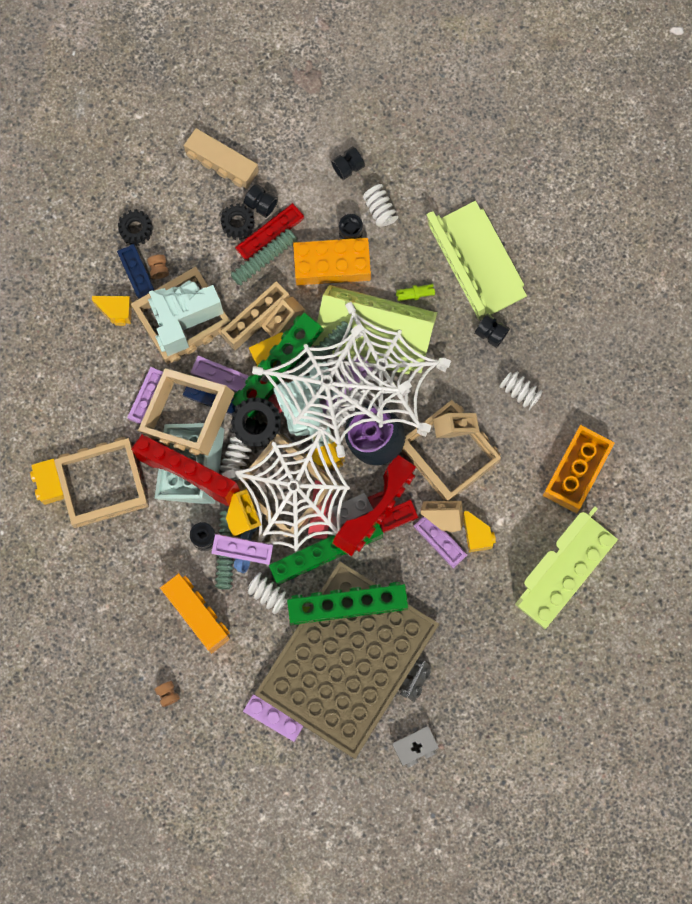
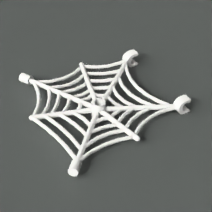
[326,302,451,437]
[252,323,412,458]
[222,418,350,553]

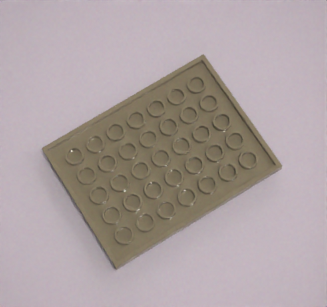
[255,562,439,759]

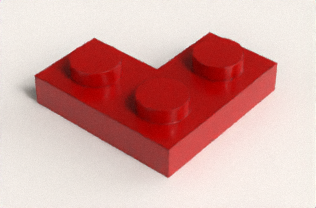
[367,491,418,533]

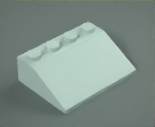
[154,423,225,504]

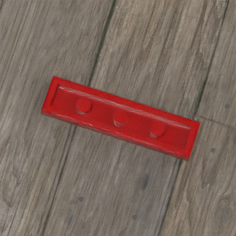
[235,203,305,261]

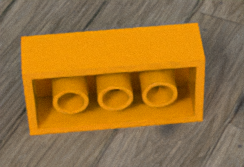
[293,238,371,286]
[542,425,615,514]
[160,573,230,654]

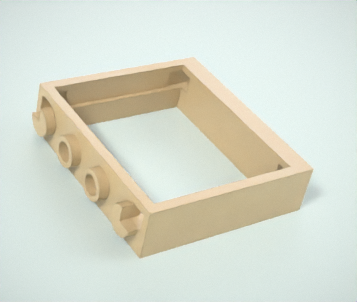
[131,267,230,365]
[138,368,235,456]
[402,400,501,501]
[237,434,339,538]
[54,437,149,528]

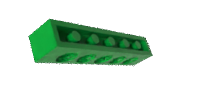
[232,313,324,419]
[269,523,383,586]
[287,582,408,625]

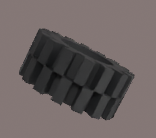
[220,203,255,240]
[118,209,153,246]

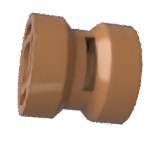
[147,255,169,279]
[154,681,180,707]

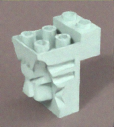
[148,280,224,356]
[273,361,337,448]

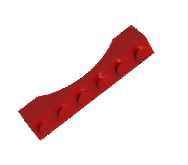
[131,434,240,507]
[332,455,416,556]

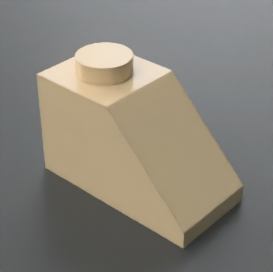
[261,297,305,337]
[433,413,480,438]
[421,501,464,532]

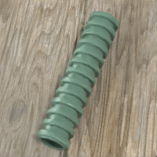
[231,229,297,286]
[290,321,352,376]
[215,511,234,589]

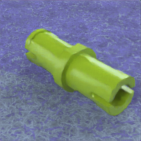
[396,283,435,302]

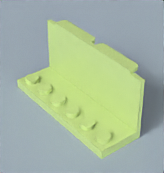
[426,201,527,321]
[313,285,438,374]
[515,507,618,629]

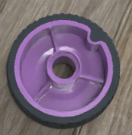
[345,404,406,466]

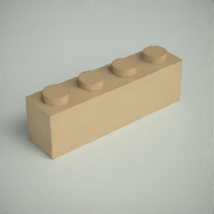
[184,128,259,189]
[221,281,290,350]

